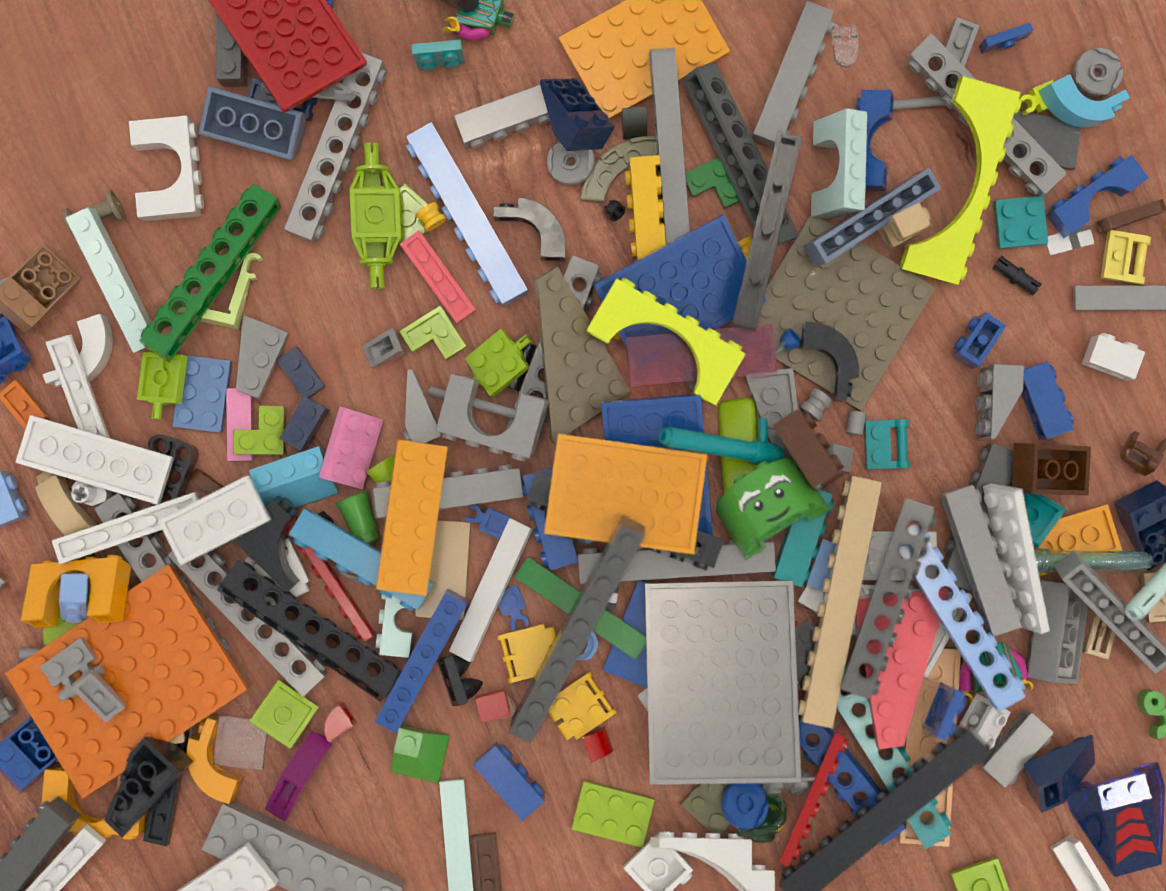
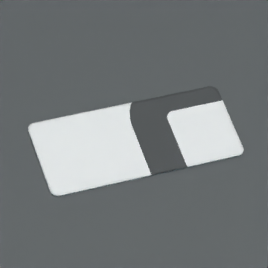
[1047,226,1094,255]

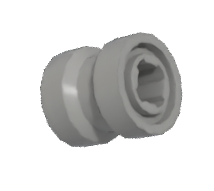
[799,388,833,422]

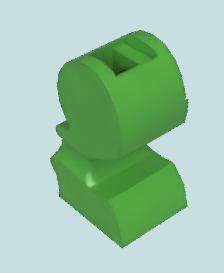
[1137,689,1166,739]

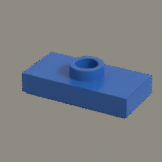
[979,23,1034,54]

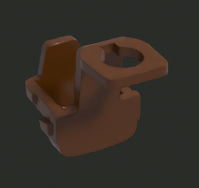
[1120,431,1166,476]

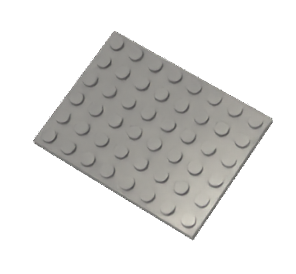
[645,581,801,785]

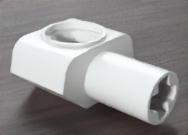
[71,481,114,506]

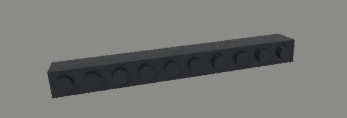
[779,724,990,891]

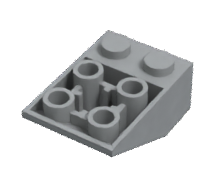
[975,364,1024,441]

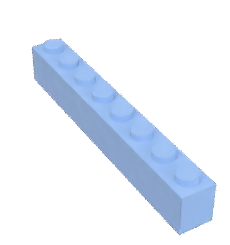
[406,122,528,307]

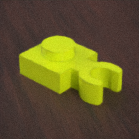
[1019,80,1053,115]

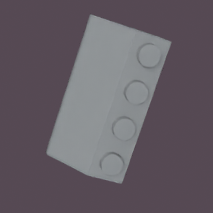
[1027,580,1088,684]

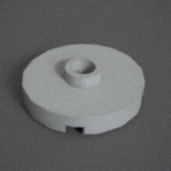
[1073,48,1123,97]
[547,141,595,186]

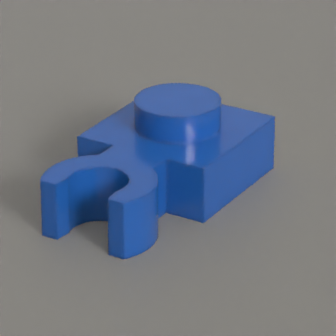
[465,505,511,539]
[499,585,529,631]

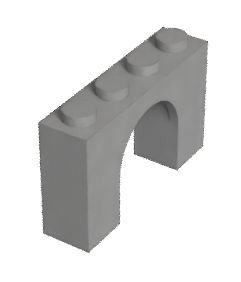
[436,374,549,461]

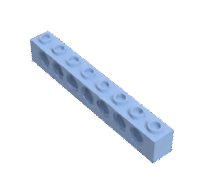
[889,523,1026,712]

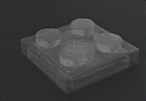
[213,714,268,770]

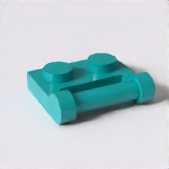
[864,419,910,469]

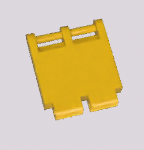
[497,623,556,683]
[548,671,617,740]

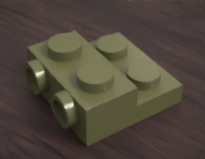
[680,784,730,835]

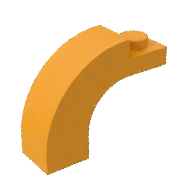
[187,715,243,804]

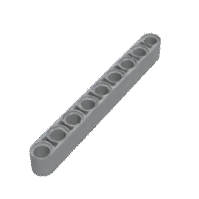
[649,48,690,244]

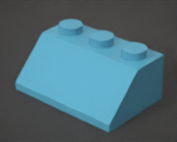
[249,446,339,509]

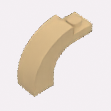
[35,471,97,536]

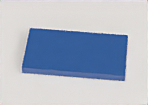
[603,580,649,688]

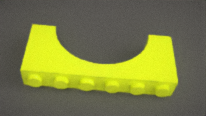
[586,278,745,406]

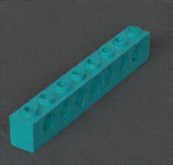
[837,662,952,849]

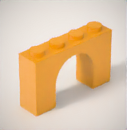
[21,555,131,628]
[41,766,147,839]

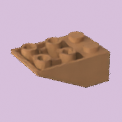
[0,244,80,334]

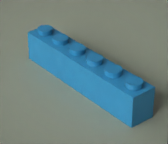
[289,509,435,611]

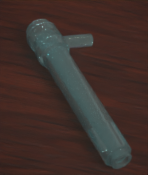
[1034,548,1152,578]

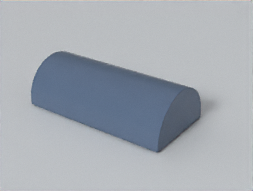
[198,86,306,160]

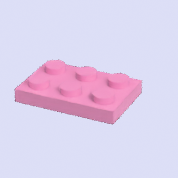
[319,407,383,489]

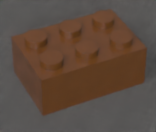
[773,409,844,490]
[1012,443,1091,496]

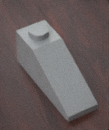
[404,369,442,444]

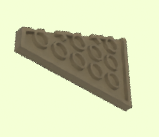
[535,266,631,443]

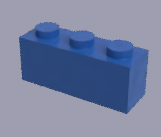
[1021,361,1074,441]
[473,742,545,821]

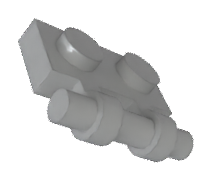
[40,638,105,702]

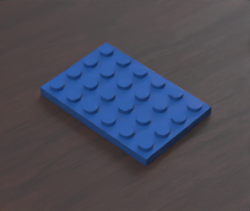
[593,214,766,370]
[601,394,713,536]

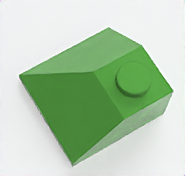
[391,724,450,783]

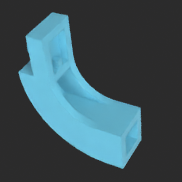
[1038,74,1130,128]

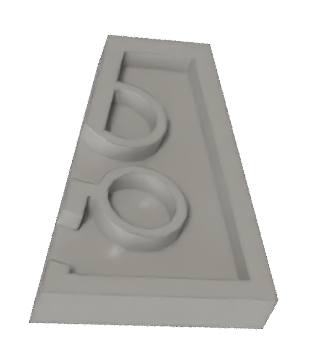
[236,315,289,400]

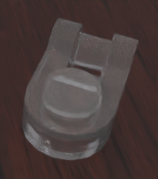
[832,24,859,68]

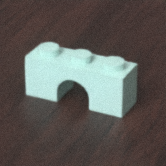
[376,595,415,658]

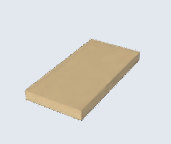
[415,520,471,620]

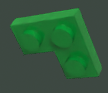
[685,157,740,209]

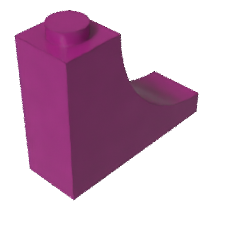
[265,731,332,822]

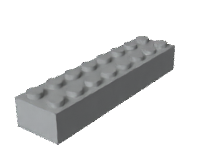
[202,801,406,891]

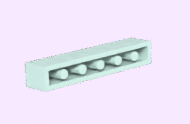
[66,207,152,353]

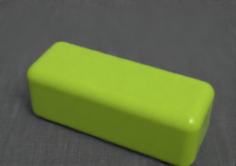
[718,397,759,494]

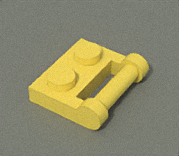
[1100,230,1151,286]

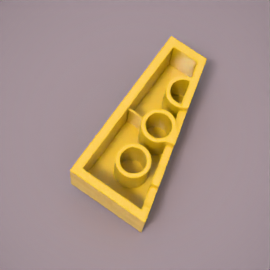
[625,155,666,261]

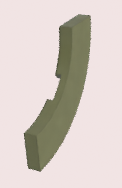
[580,136,657,203]

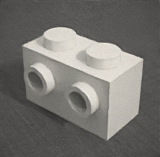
[1081,333,1145,381]
[958,693,1011,750]

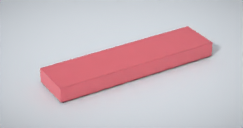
[400,231,476,324]

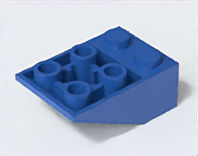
[0,717,58,794]

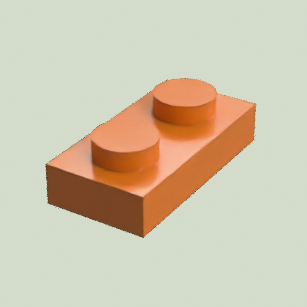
[0,380,49,430]

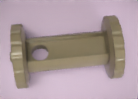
[62,189,125,239]

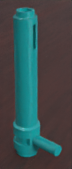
[659,418,784,465]

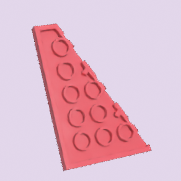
[855,588,948,749]

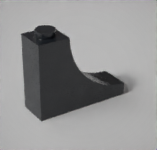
[234,495,300,592]

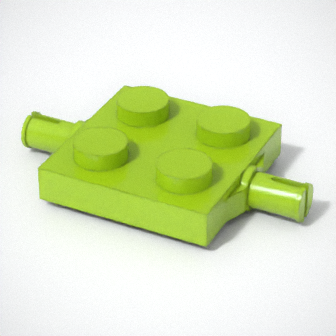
[465,329,532,397]
[137,352,188,420]

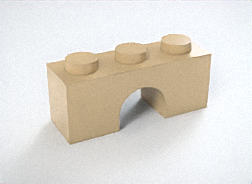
[878,203,931,251]

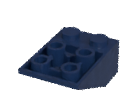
[540,78,615,151]
[1114,480,1166,571]
[1023,734,1095,813]

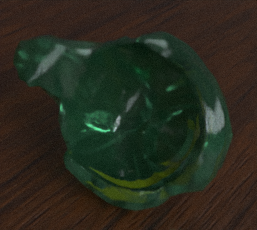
[737,795,787,844]

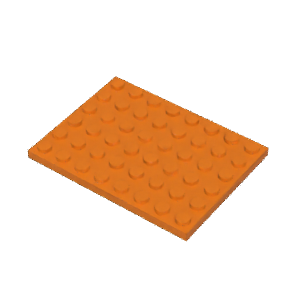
[5,564,250,799]

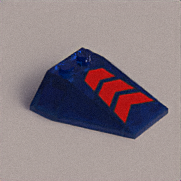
[1067,762,1165,877]

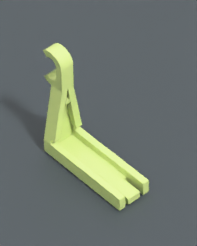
[176,253,263,330]

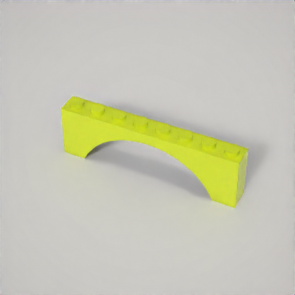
[899,76,1022,285]

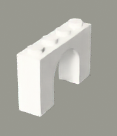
[129,116,204,222]

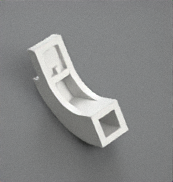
[43,314,113,388]

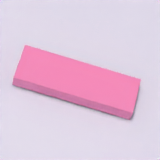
[226,388,253,461]

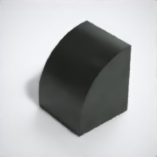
[621,107,647,140]

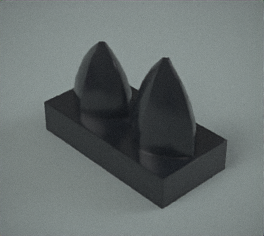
[437,656,483,706]

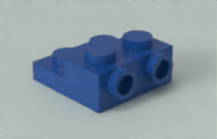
[0,316,32,383]

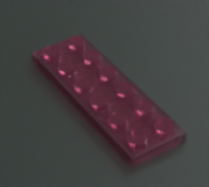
[626,324,777,387]

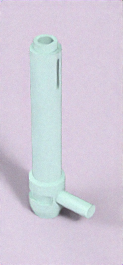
[1125,563,1166,621]

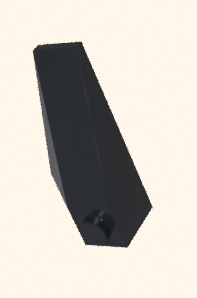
[104,736,193,837]

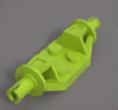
[349,143,401,290]

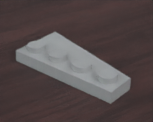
[744,368,798,459]

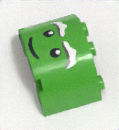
[716,457,830,560]

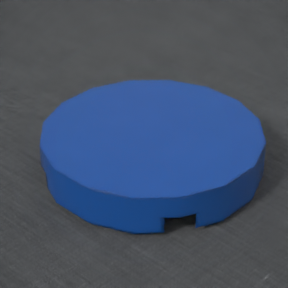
[721,783,769,829]

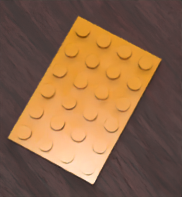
[558,0,730,120]
[544,434,707,554]

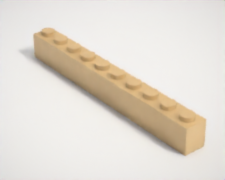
[798,476,882,728]

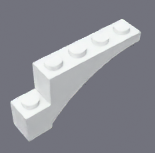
[650,832,775,891]

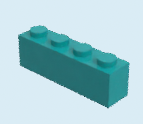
[771,490,834,587]

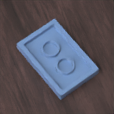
[172,355,232,433]

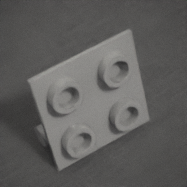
[762,769,815,796]

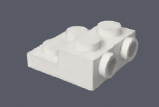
[623,832,693,891]

